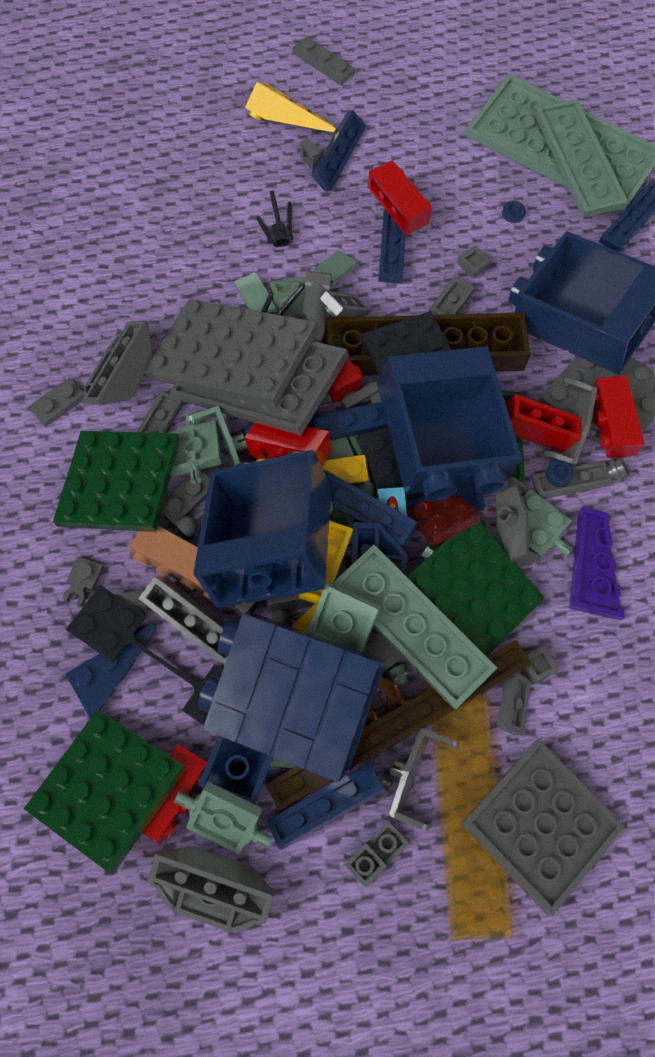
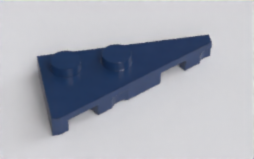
[65,623,156,718]

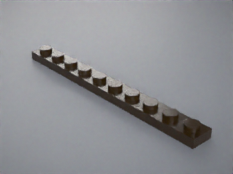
[265,640,532,812]

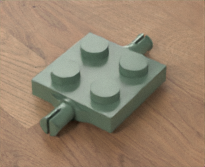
[169,412,222,484]
[495,489,574,558]
[174,782,273,855]

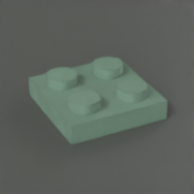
[307,582,381,652]

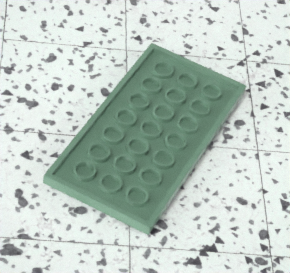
[465,74,655,215]

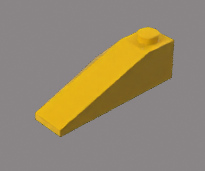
[245,82,338,132]

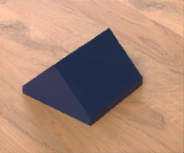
[198,736,274,805]

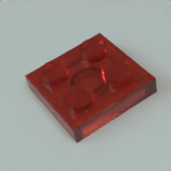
[406,493,481,546]

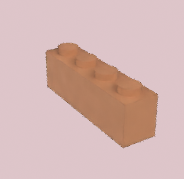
[129,526,215,605]

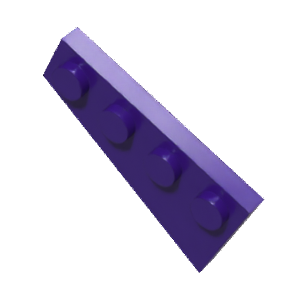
[569,507,625,620]

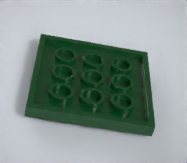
[53,431,180,532]
[406,515,545,657]
[24,710,187,875]

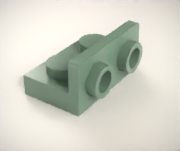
[270,277,306,316]

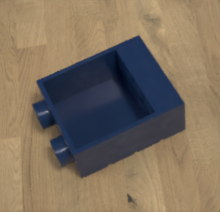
[508,231,655,375]
[377,346,522,501]
[193,450,331,608]
[198,613,387,782]

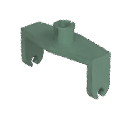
[186,406,247,467]

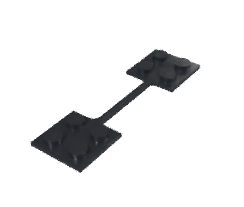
[65,585,223,726]

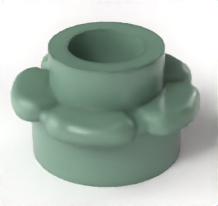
[384,664,411,686]

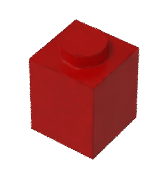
[327,358,363,403]

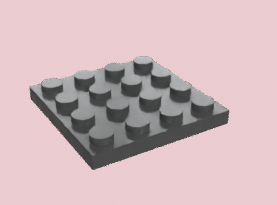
[539,356,655,458]
[460,739,625,916]

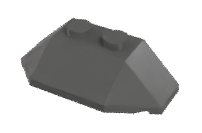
[82,320,153,405]
[148,846,275,933]

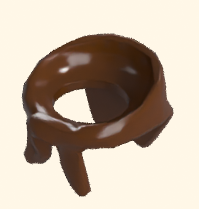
[368,676,406,722]

